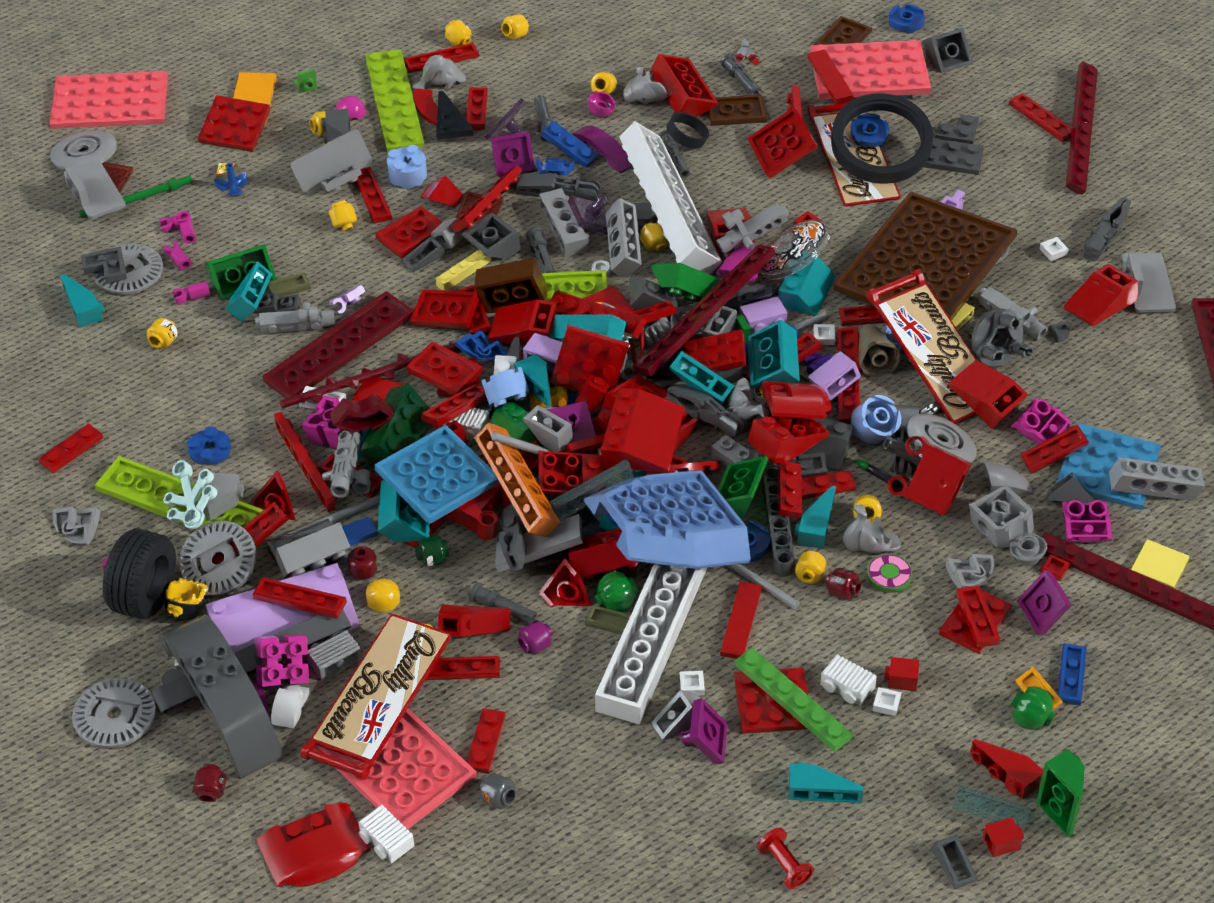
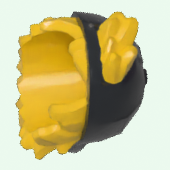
[164,578,208,620]

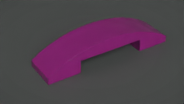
[572,126,633,174]

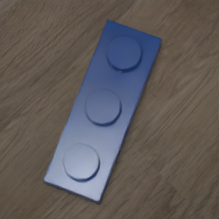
[541,121,599,168]

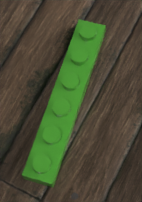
[735,648,852,752]

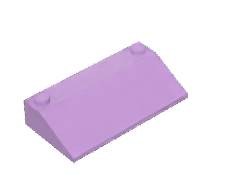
[205,563,361,653]

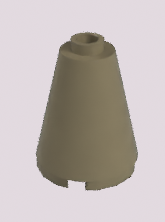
[858,324,901,377]

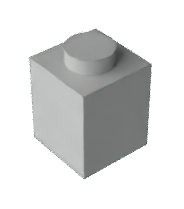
[431,218,465,249]

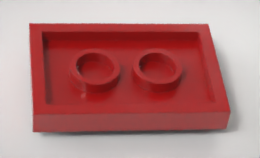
[375,206,443,259]
[410,289,480,329]
[682,330,746,372]
[407,341,483,396]
[939,590,1012,655]

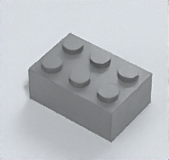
[273,522,350,578]

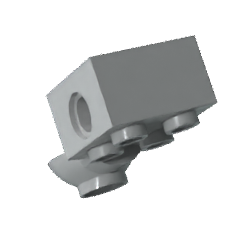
[969,485,1047,566]

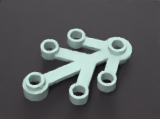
[163,460,218,530]

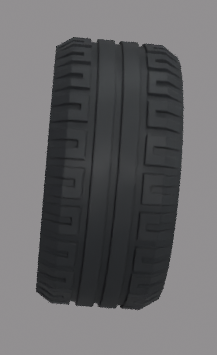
[103,528,176,619]

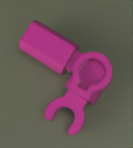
[159,211,196,244]

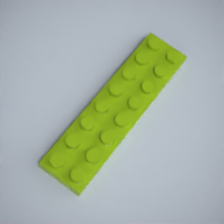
[365,49,425,153]
[95,456,263,529]

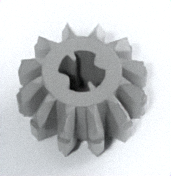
[638,317,671,347]

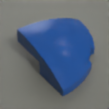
[455,330,508,362]

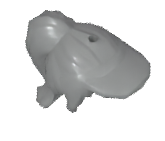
[412,55,466,90]
[623,67,668,104]
[726,377,769,422]
[843,504,901,554]

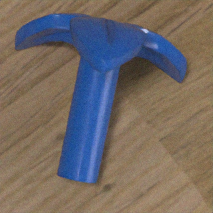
[214,163,247,196]

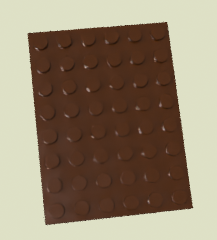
[834,191,1017,321]

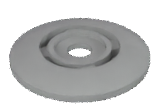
[50,130,117,170]
[92,244,163,295]
[906,413,977,463]
[179,521,257,596]
[72,678,156,748]

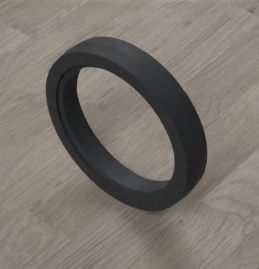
[831,93,933,184]

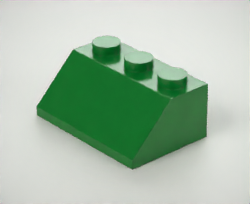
[204,244,277,300]
[651,263,721,302]
[489,402,544,451]
[718,456,768,520]
[1036,749,1085,838]

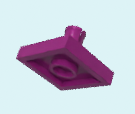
[490,131,535,176]
[547,401,596,443]
[1017,570,1072,635]
[681,698,728,764]

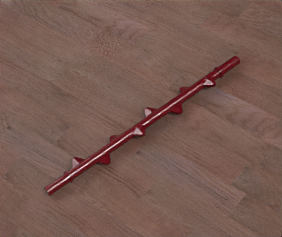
[280,342,460,409]

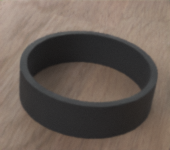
[667,112,709,149]

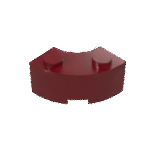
[330,393,395,432]

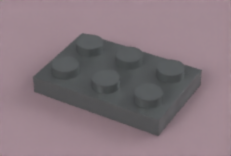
[924,138,984,175]

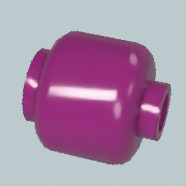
[517,620,553,654]

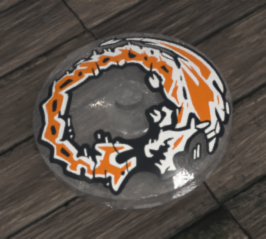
[759,220,830,280]

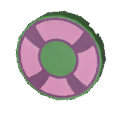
[867,554,912,593]

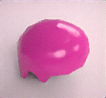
[588,91,616,118]
[336,95,366,121]

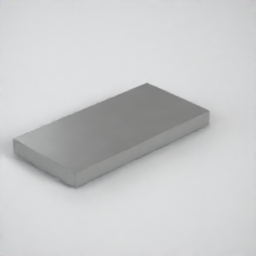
[495,514,583,572]

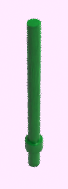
[79,175,193,218]

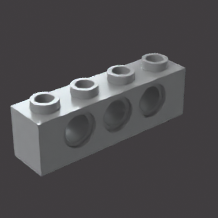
[540,188,590,257]
[606,198,642,277]
[1109,457,1205,500]

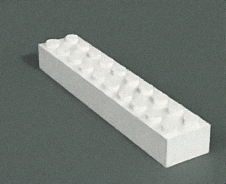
[619,121,722,275]
[595,564,708,725]

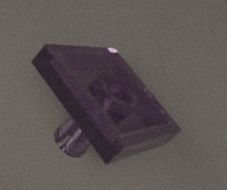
[485,98,527,141]
[568,194,609,235]

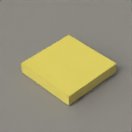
[1131,539,1190,588]

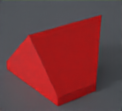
[420,175,464,208]
[250,471,296,521]
[539,558,592,608]

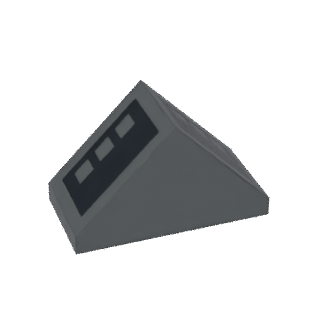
[1047,472,1093,503]

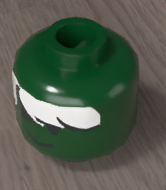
[415,535,449,567]

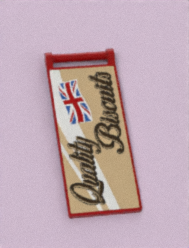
[807,102,901,207]
[866,269,978,424]
[300,614,452,781]

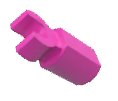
[164,241,192,271]
[173,282,210,305]

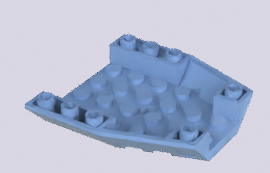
[584,470,751,569]

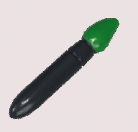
[856,459,901,488]

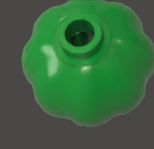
[594,572,638,612]
[1010,686,1056,730]

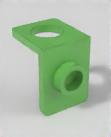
[294,69,318,93]

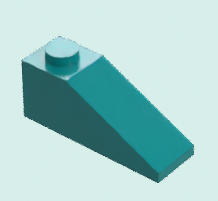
[226,261,272,322]
[60,274,105,327]
[669,351,734,407]
[514,354,552,407]
[794,486,836,549]
[789,762,864,803]

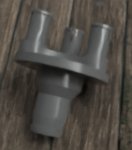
[967,308,1034,367]

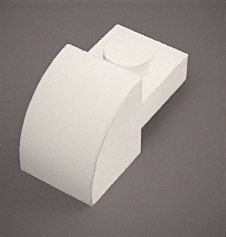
[271,684,309,729]

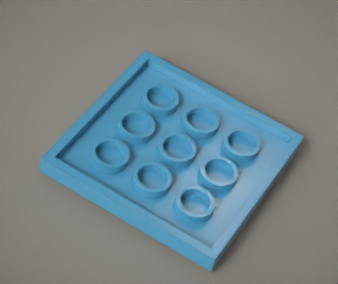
[1057,423,1161,510]
[375,425,500,524]

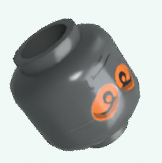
[480,773,517,809]

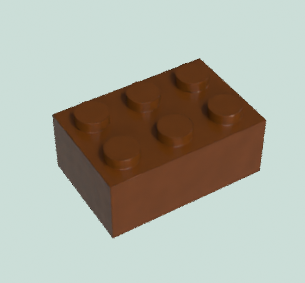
[474,258,548,313]

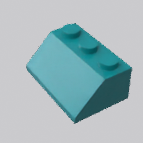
[778,252,835,316]
[748,320,800,389]
[378,479,430,542]

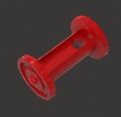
[757,827,814,890]

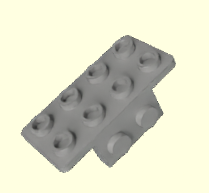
[290,129,373,195]
[63,160,126,219]
[1122,253,1176,313]

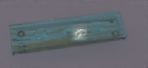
[550,460,634,521]

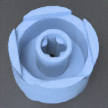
[387,145,427,189]
[481,367,530,409]
[851,395,901,444]

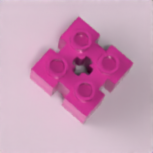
[302,396,345,449]
[255,633,309,687]

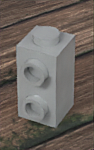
[711,435,759,469]

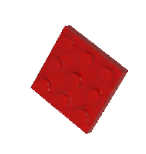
[198,95,271,152]
[747,107,818,179]
[550,325,629,399]
[734,667,808,734]

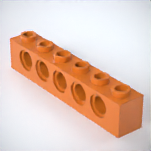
[474,423,561,538]

